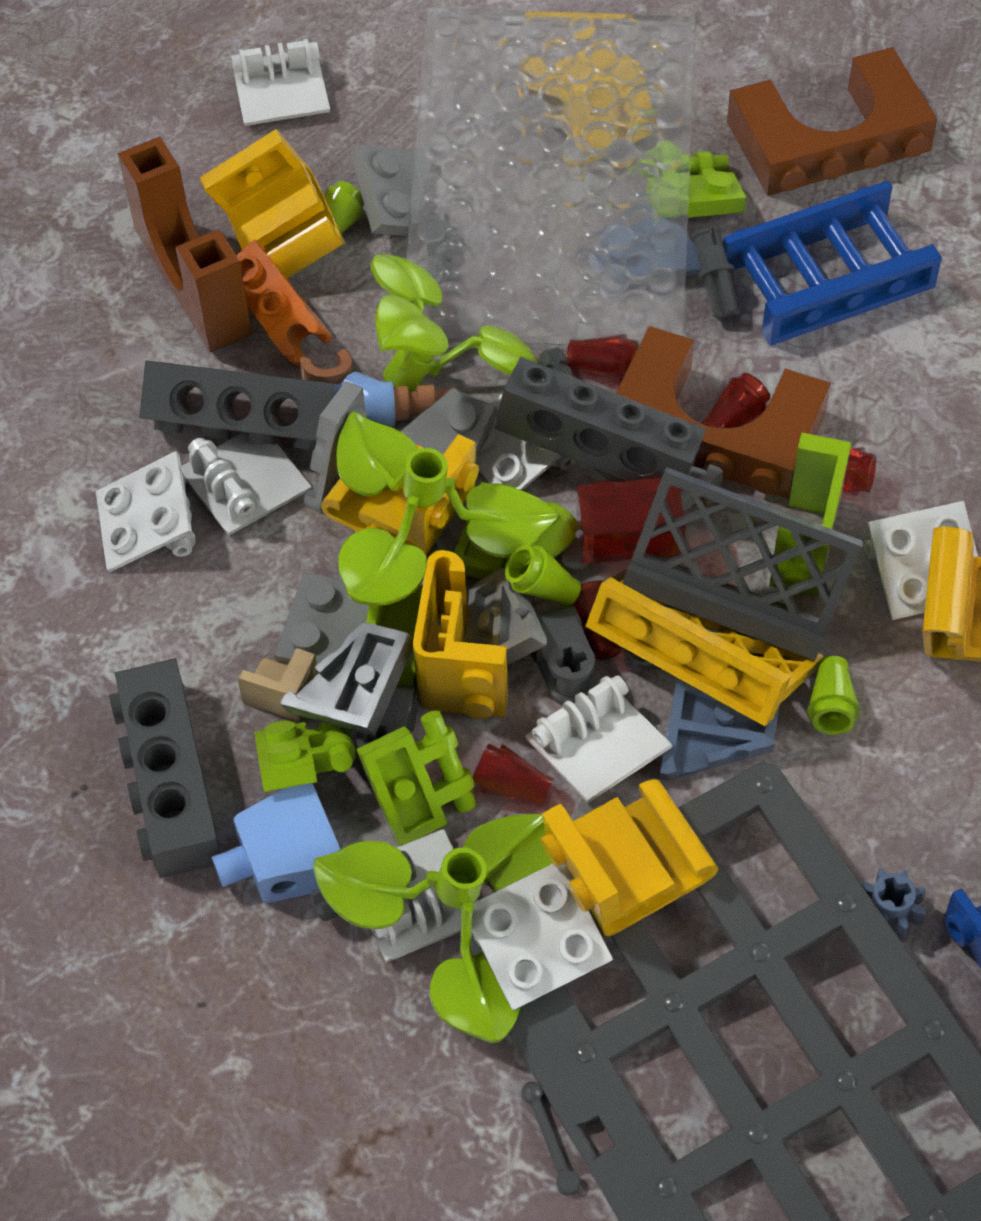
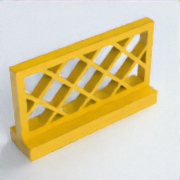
[585,577,824,726]

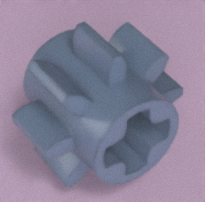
[861,868,926,940]

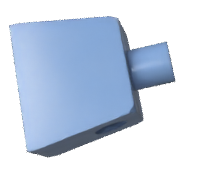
[211,783,340,903]

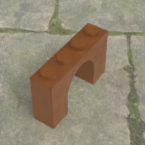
[727,47,937,196]
[118,136,252,353]
[616,326,831,499]

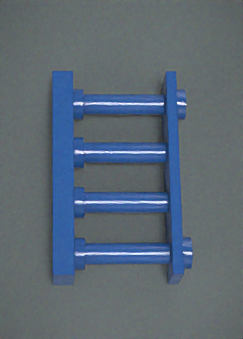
[723,180,942,346]

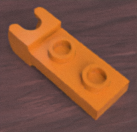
[236,239,332,366]

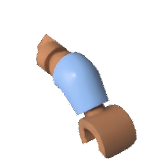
[300,348,457,427]

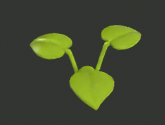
[370,253,539,391]
[336,411,558,606]
[313,814,552,1043]

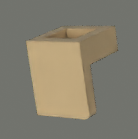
[238,648,319,722]

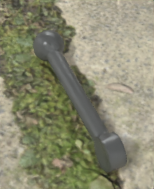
[521,1081,580,1196]

